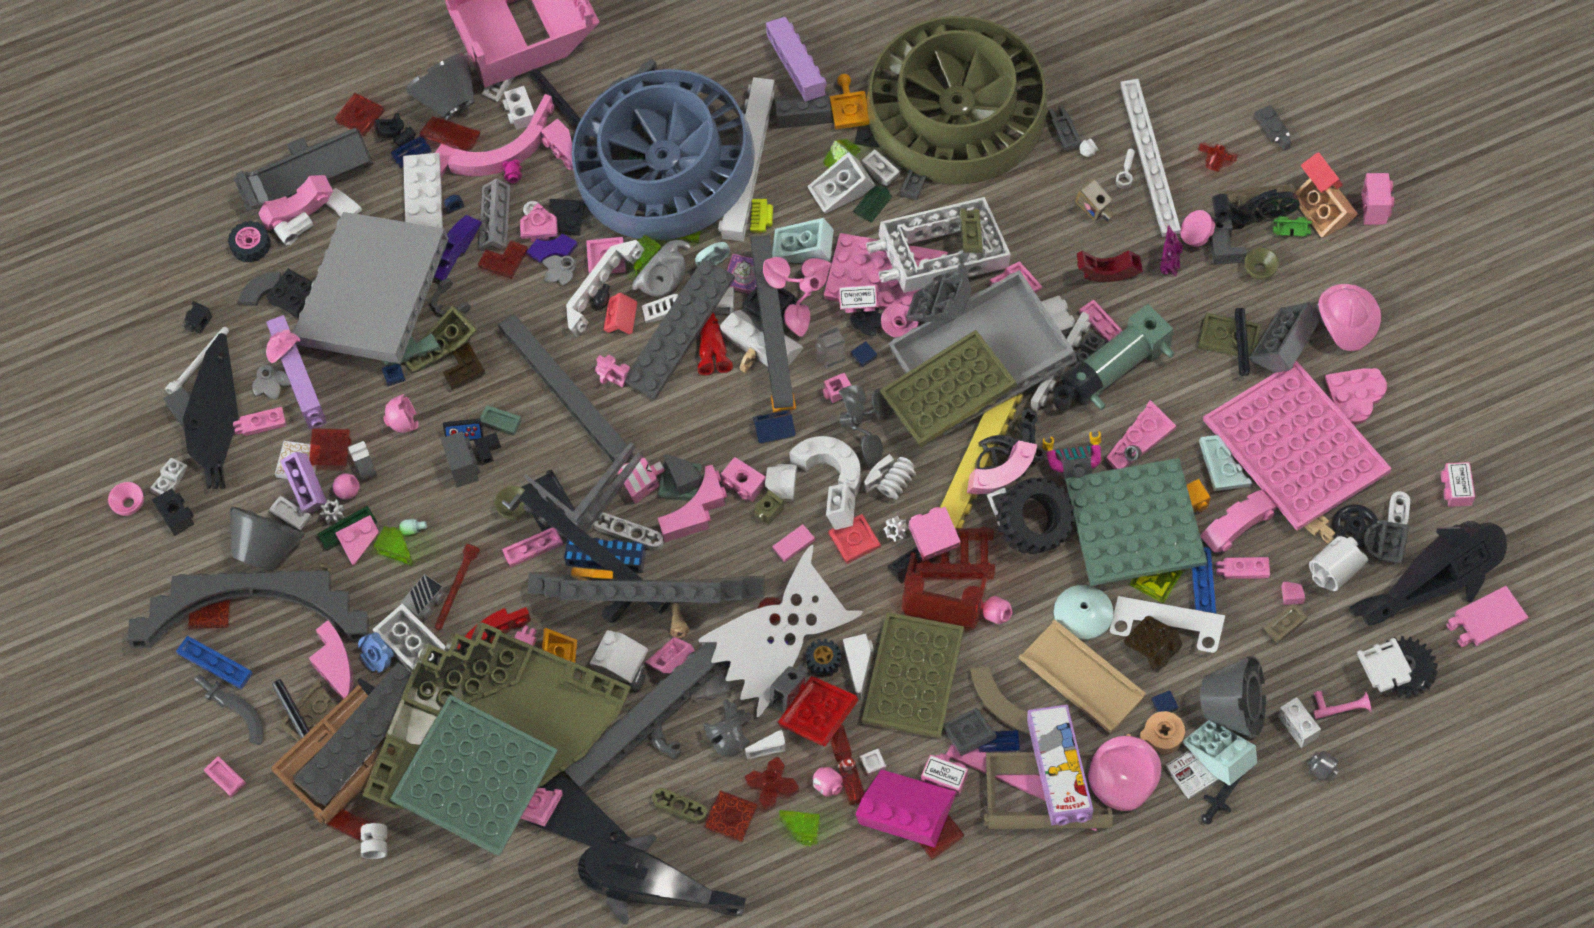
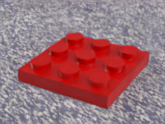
[778,676,859,747]

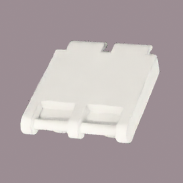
[1357,638,1412,692]

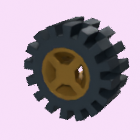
[805,638,842,678]

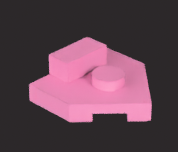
[520,203,558,242]

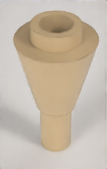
[670,603,690,638]

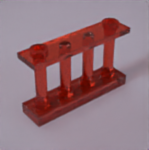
[916,527,995,579]

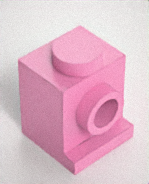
[822,372,851,403]

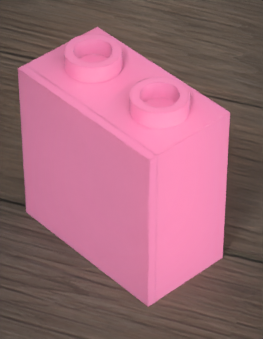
[908,507,960,561]

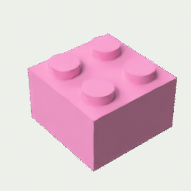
[1361,173,1394,225]

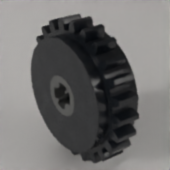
[1381,636,1438,698]

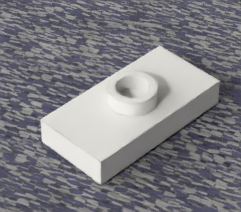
[269,496,311,530]

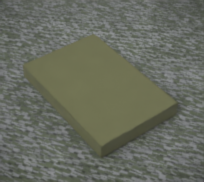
[1198,313,1262,358]

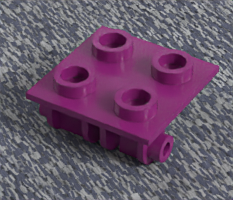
[1160,225,1183,277]

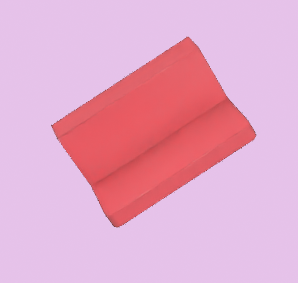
[1301,152,1343,193]
[603,292,637,334]

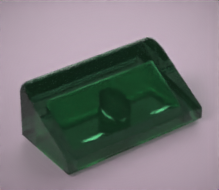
[853,186,892,222]

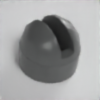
[1124,445,1142,461]

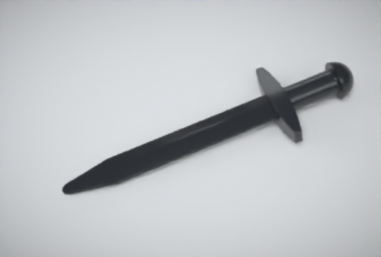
[1201,775,1243,824]

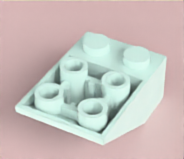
[1183,720,1257,785]

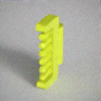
[750,199,773,233]

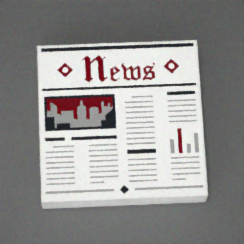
[1165,750,1220,800]

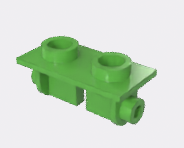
[1273,217,1312,237]

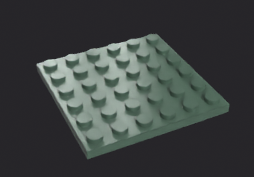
[1065,458,1207,586]
[390,695,558,857]

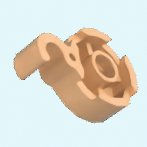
[1126,711,1185,755]

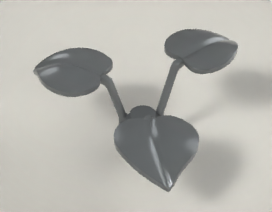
[838,385,893,469]

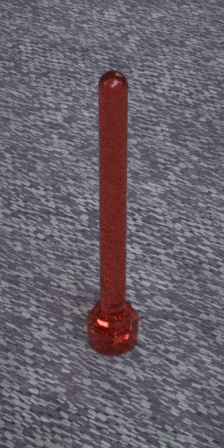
[435,544,480,630]

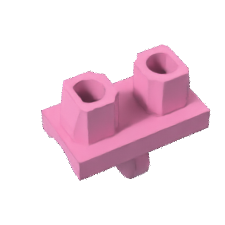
[595,355,630,387]

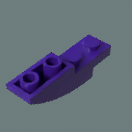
[434,215,482,281]

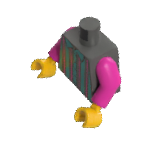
[1042,431,1102,478]

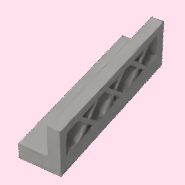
[478,178,510,251]

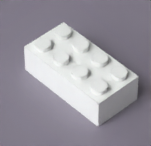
[373,604,446,672]

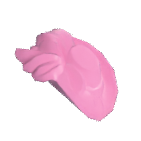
[266,329,300,363]

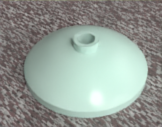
[1054,585,1113,641]

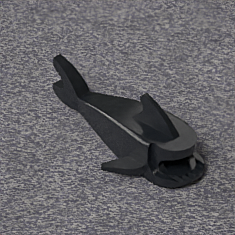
[1348,521,1507,626]
[578,834,746,925]

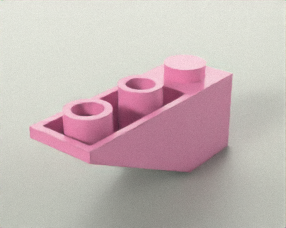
[541,119,573,170]

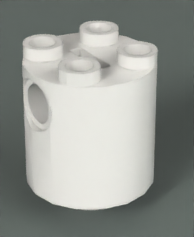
[1309,536,1368,591]

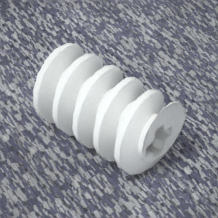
[877,457,916,500]

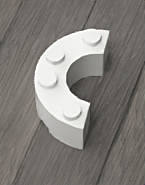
[789,436,861,498]

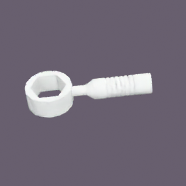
[1116,149,1135,189]

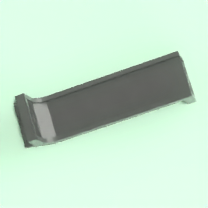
[234,128,374,211]

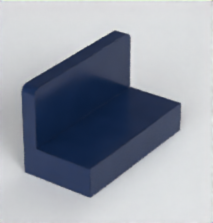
[753,409,796,443]

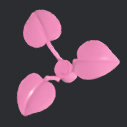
[763,257,832,337]

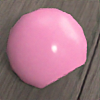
[332,473,360,500]

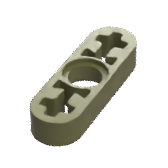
[652,788,707,824]

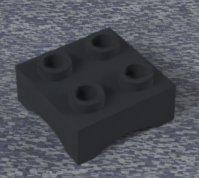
[266,268,312,319]

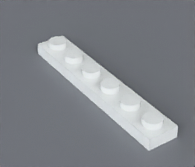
[1031,312,1091,412]

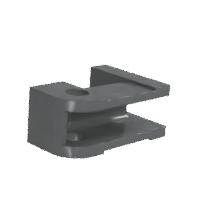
[1209,218,1247,265]

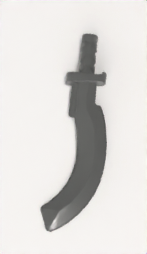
[194,674,263,745]

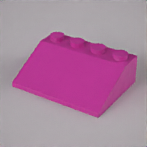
[855,769,956,847]

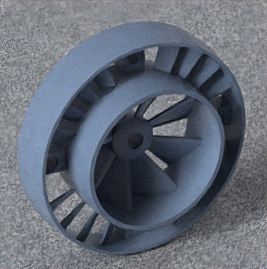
[572,69,755,240]

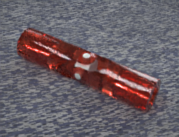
[830,725,865,806]

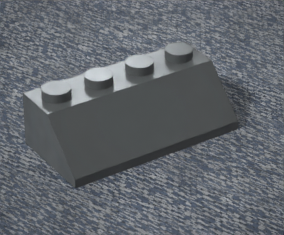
[1249,302,1321,373]

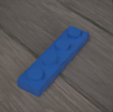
[1192,547,1216,614]
[176,636,253,690]

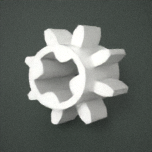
[320,499,345,524]
[883,516,909,541]

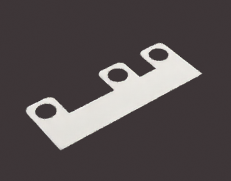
[1110,596,1225,653]

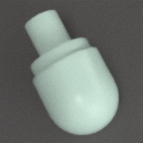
[399,519,427,535]

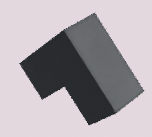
[474,432,501,465]

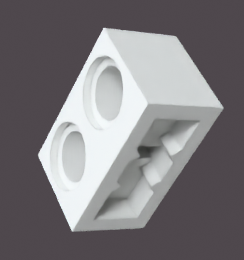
[502,86,535,130]
[1278,697,1321,748]

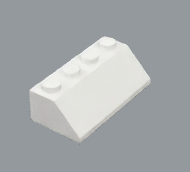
[720,308,803,367]

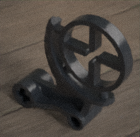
[1212,189,1300,229]
[975,409,1045,477]

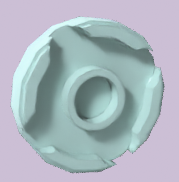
[695,242,730,266]

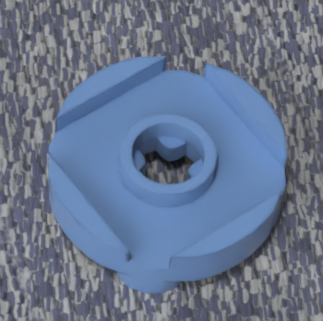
[358,632,393,673]

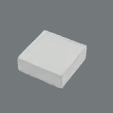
[860,749,886,776]

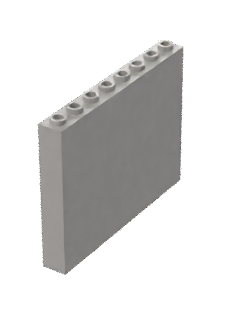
[292,212,449,364]
[889,270,1077,435]

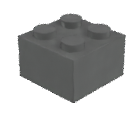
[441,431,480,488]

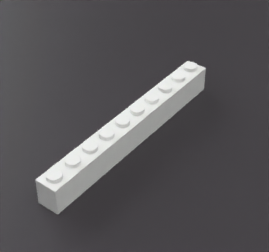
[718,77,775,242]

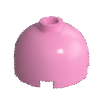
[383,394,418,433]

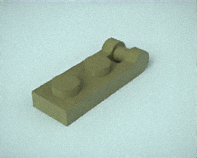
[960,209,983,253]

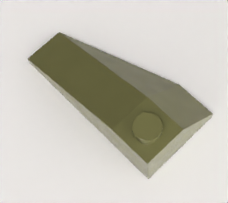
[404,306,477,373]

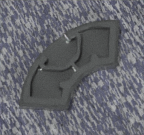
[238,272,282,306]

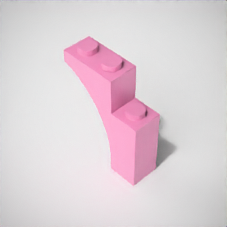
[658,464,727,542]

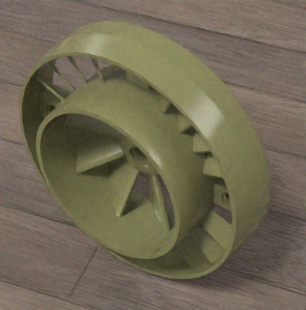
[867,16,1048,184]

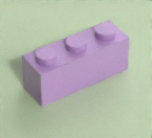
[280,452,327,513]

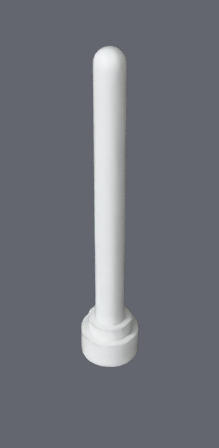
[165,327,229,394]

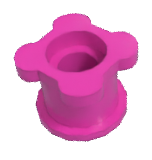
[502,159,522,183]

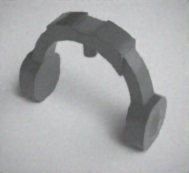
[431,278,471,317]

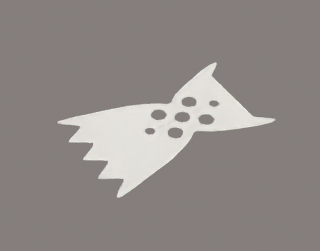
[698,545,863,717]

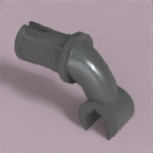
[650,723,681,759]

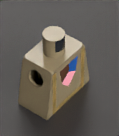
[1074,178,1116,222]

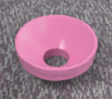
[108,482,144,516]

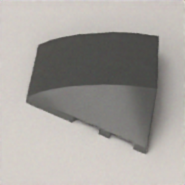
[906,263,972,322]

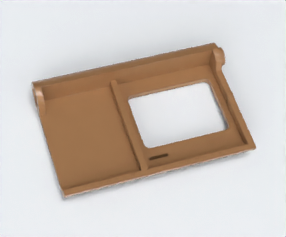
[271,685,395,823]

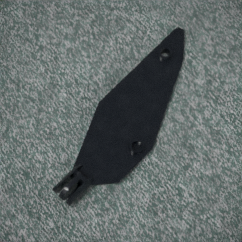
[183,333,239,489]
[525,775,631,846]

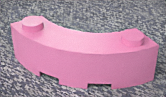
[258,175,333,230]
[967,441,1037,494]
[1200,490,1277,553]

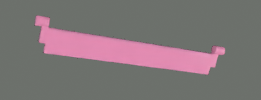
[940,744,1097,831]

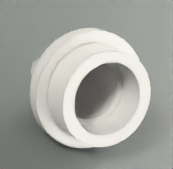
[1080,138,1098,157]

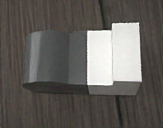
[348,441,377,481]

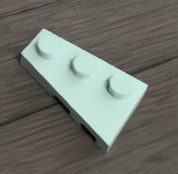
[1199,435,1252,491]

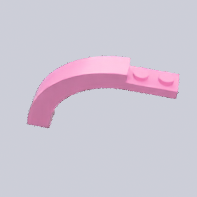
[448,94,554,176]

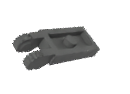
[1048,105,1082,152]
[900,170,926,200]

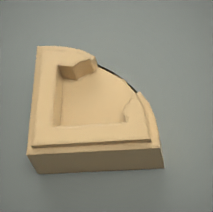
[740,347,757,373]

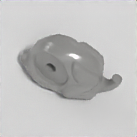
[632,240,692,297]

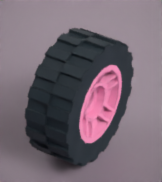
[228,221,271,263]

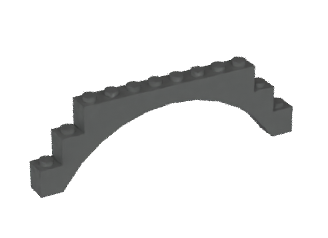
[128,570,369,649]
[528,572,765,603]

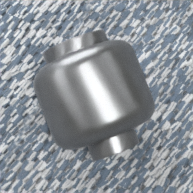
[1308,751,1339,781]

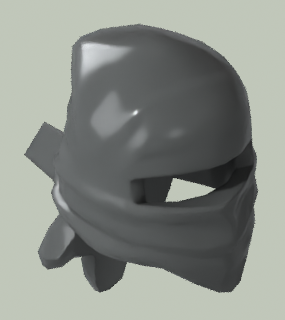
[703,699,751,757]

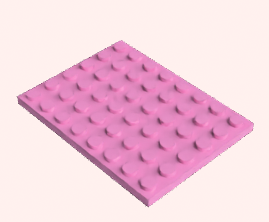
[1203,361,1392,531]

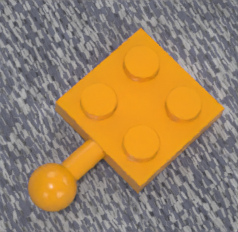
[829,74,869,130]

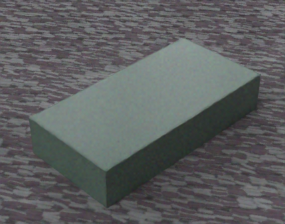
[480,405,522,435]

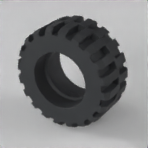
[996,477,1074,554]

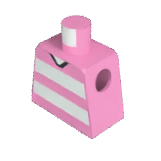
[618,458,665,504]

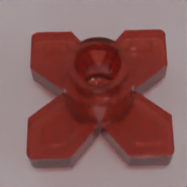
[1198,142,1239,172]
[745,757,799,811]

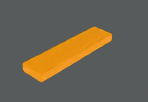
[571,568,613,579]

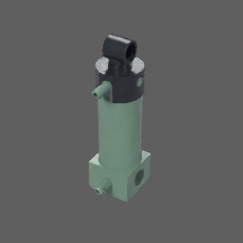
[1054,304,1175,410]

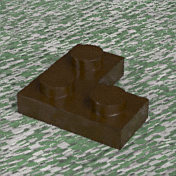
[443,342,486,390]

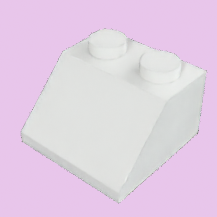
[590,630,648,683]

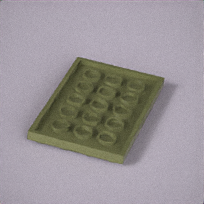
[880,330,1017,447]
[862,612,964,738]

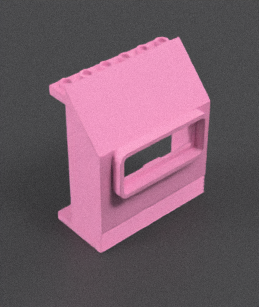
[445,0,600,87]

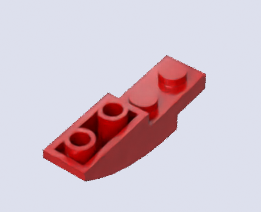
[457,607,531,649]

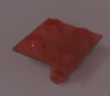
[309,428,352,466]

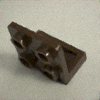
[1124,616,1183,673]

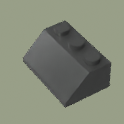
[775,91,832,128]

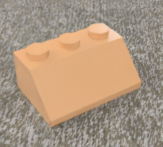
[1296,178,1358,238]

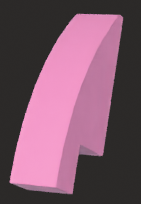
[309,621,353,699]

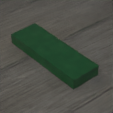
[317,506,377,551]

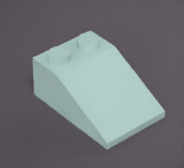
[772,218,834,263]

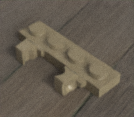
[1219,184,1296,206]

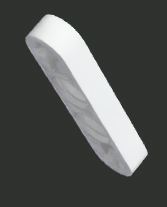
[593,512,664,551]

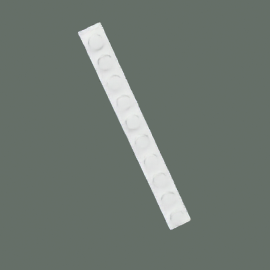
[1120,79,1181,237]

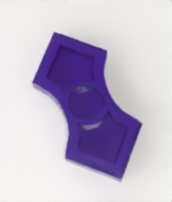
[526,234,578,263]

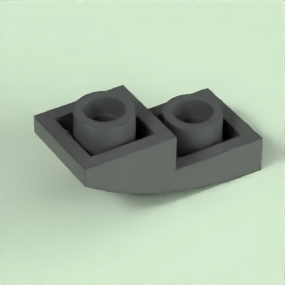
[1070,332,1106,367]

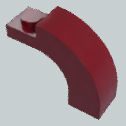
[1076,250,1143,282]

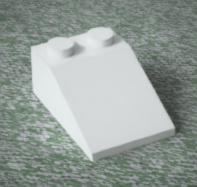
[807,152,875,214]

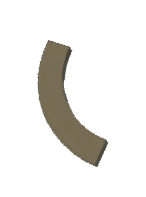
[970,666,1030,734]

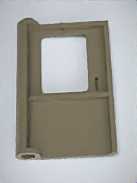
[984,752,1113,830]

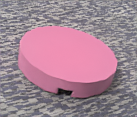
[1181,210,1215,247]

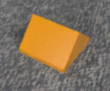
[542,628,577,663]

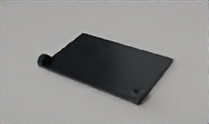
[521,470,575,532]

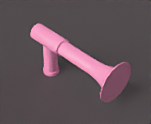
[1313,691,1371,720]

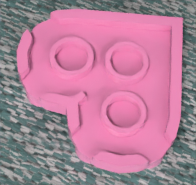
[1325,368,1387,425]

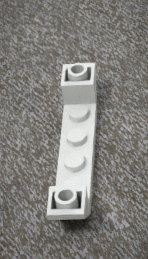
[566,240,644,337]

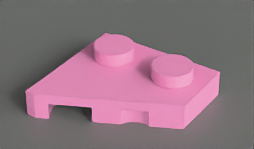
[336,515,379,566]

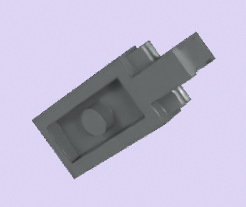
[1255,105,1291,151]

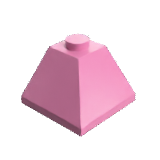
[645,637,696,673]

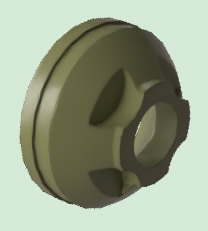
[1244,248,1279,280]
[495,485,527,519]

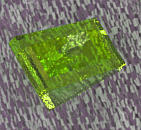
[823,139,861,168]

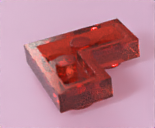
[478,241,528,279]

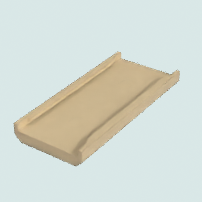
[1019,619,1146,734]

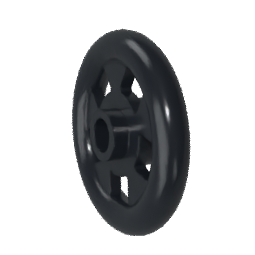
[1332,504,1379,548]

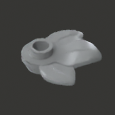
[542,255,577,285]
[252,365,290,400]

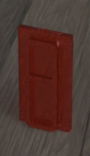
[419,116,481,151]

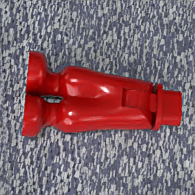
[697,313,733,376]

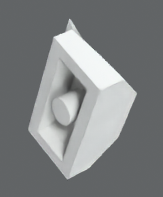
[862,150,901,186]
[765,464,797,502]

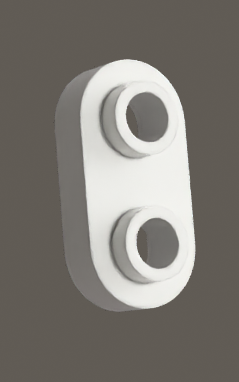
[1388,491,1410,524]

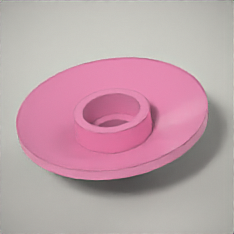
[881,304,918,338]

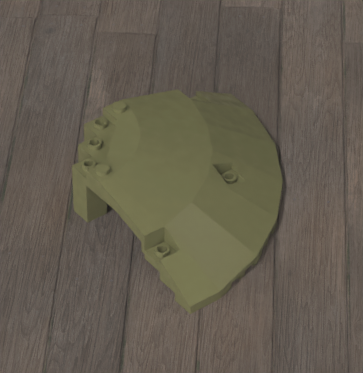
[362,622,631,809]

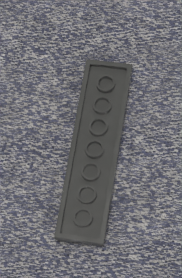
[624,258,735,400]
[294,662,412,807]

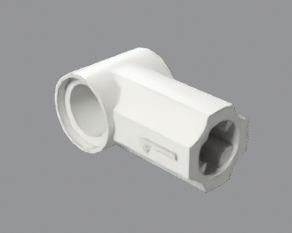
[274,212,314,246]

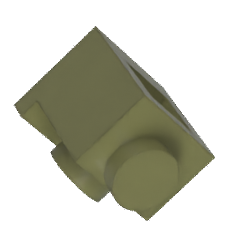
[754,490,784,525]

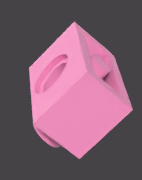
[721,457,766,502]

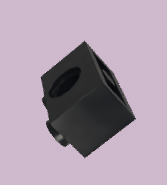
[152,488,194,536]

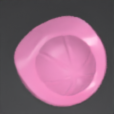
[1318,284,1381,351]
[1088,736,1161,811]

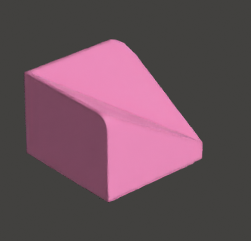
[1282,582,1305,605]

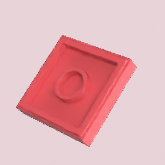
[828,514,881,564]

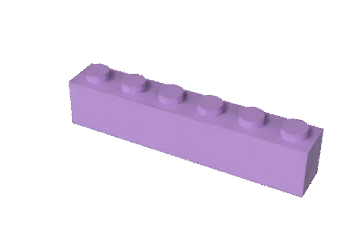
[766,17,827,101]

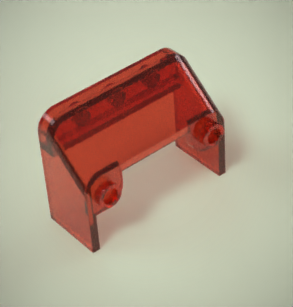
[901,552,990,630]

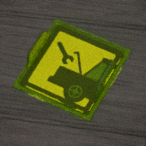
[1129,570,1183,604]

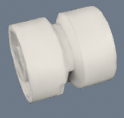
[361,823,387,859]

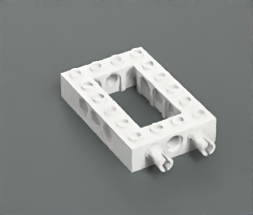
[866,197,1011,293]

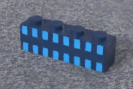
[564,538,646,573]

